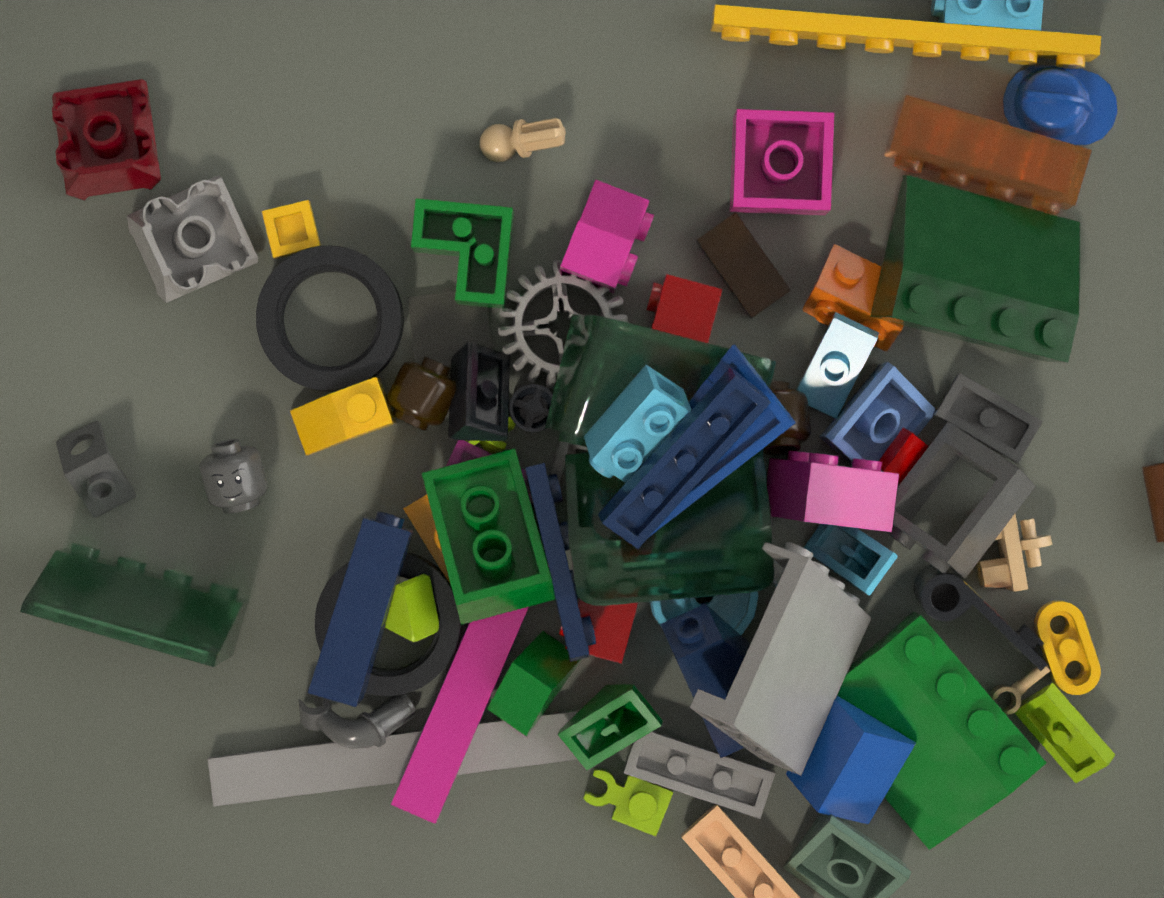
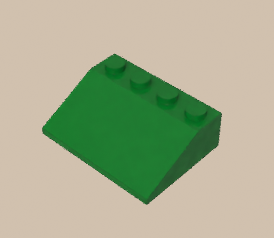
[837,611,1047,850]

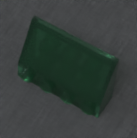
[20,542,249,667]

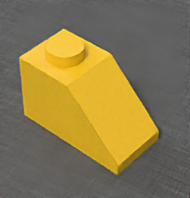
[290,377,396,456]

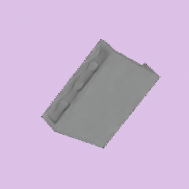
[690,542,871,776]

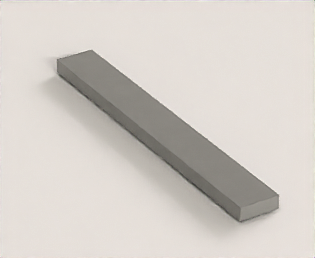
[207,709,580,807]

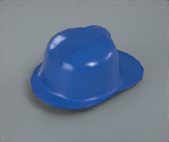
[1003,65,1118,146]

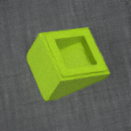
[385,574,439,642]

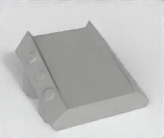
[127,175,258,303]

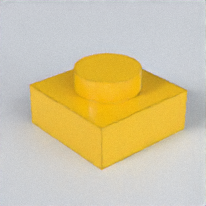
[262,200,321,259]

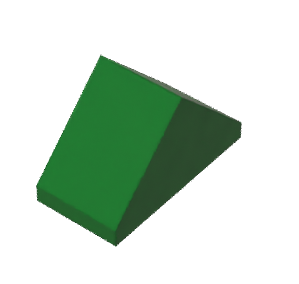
[487,631,582,737]
[557,684,663,770]

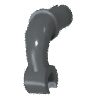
[299,694,416,749]

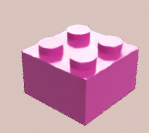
[730,109,834,215]

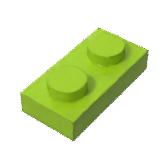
[1015,682,1115,783]

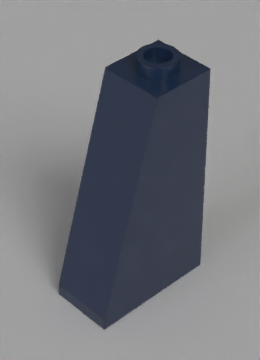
[308,511,413,707]
[660,603,750,758]

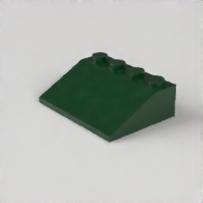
[870,175,1080,363]

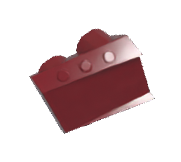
[52,79,161,201]

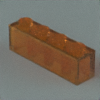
[884,95,1092,215]

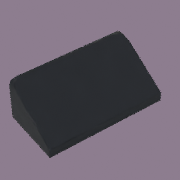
[448,342,510,441]

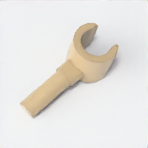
[989,665,1051,715]

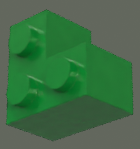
[411,198,514,308]

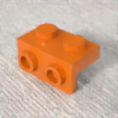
[802,244,904,351]

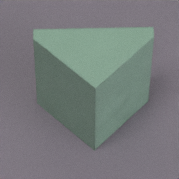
[783,813,912,898]

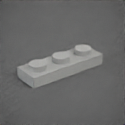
[623,731,776,819]

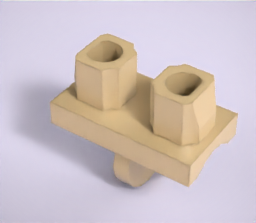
[977,514,1052,592]

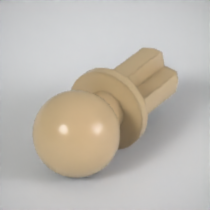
[480,118,566,162]

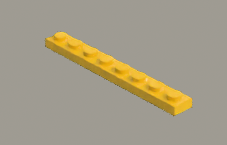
[711,4,1101,69]

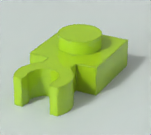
[583,768,674,837]

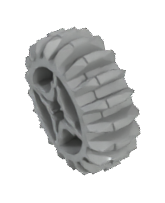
[498,260,628,390]

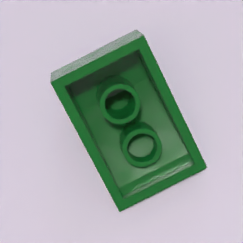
[422,449,555,625]

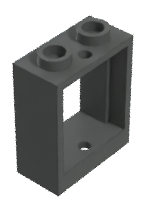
[887,421,1036,578]

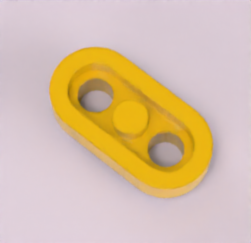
[1034,601,1101,695]

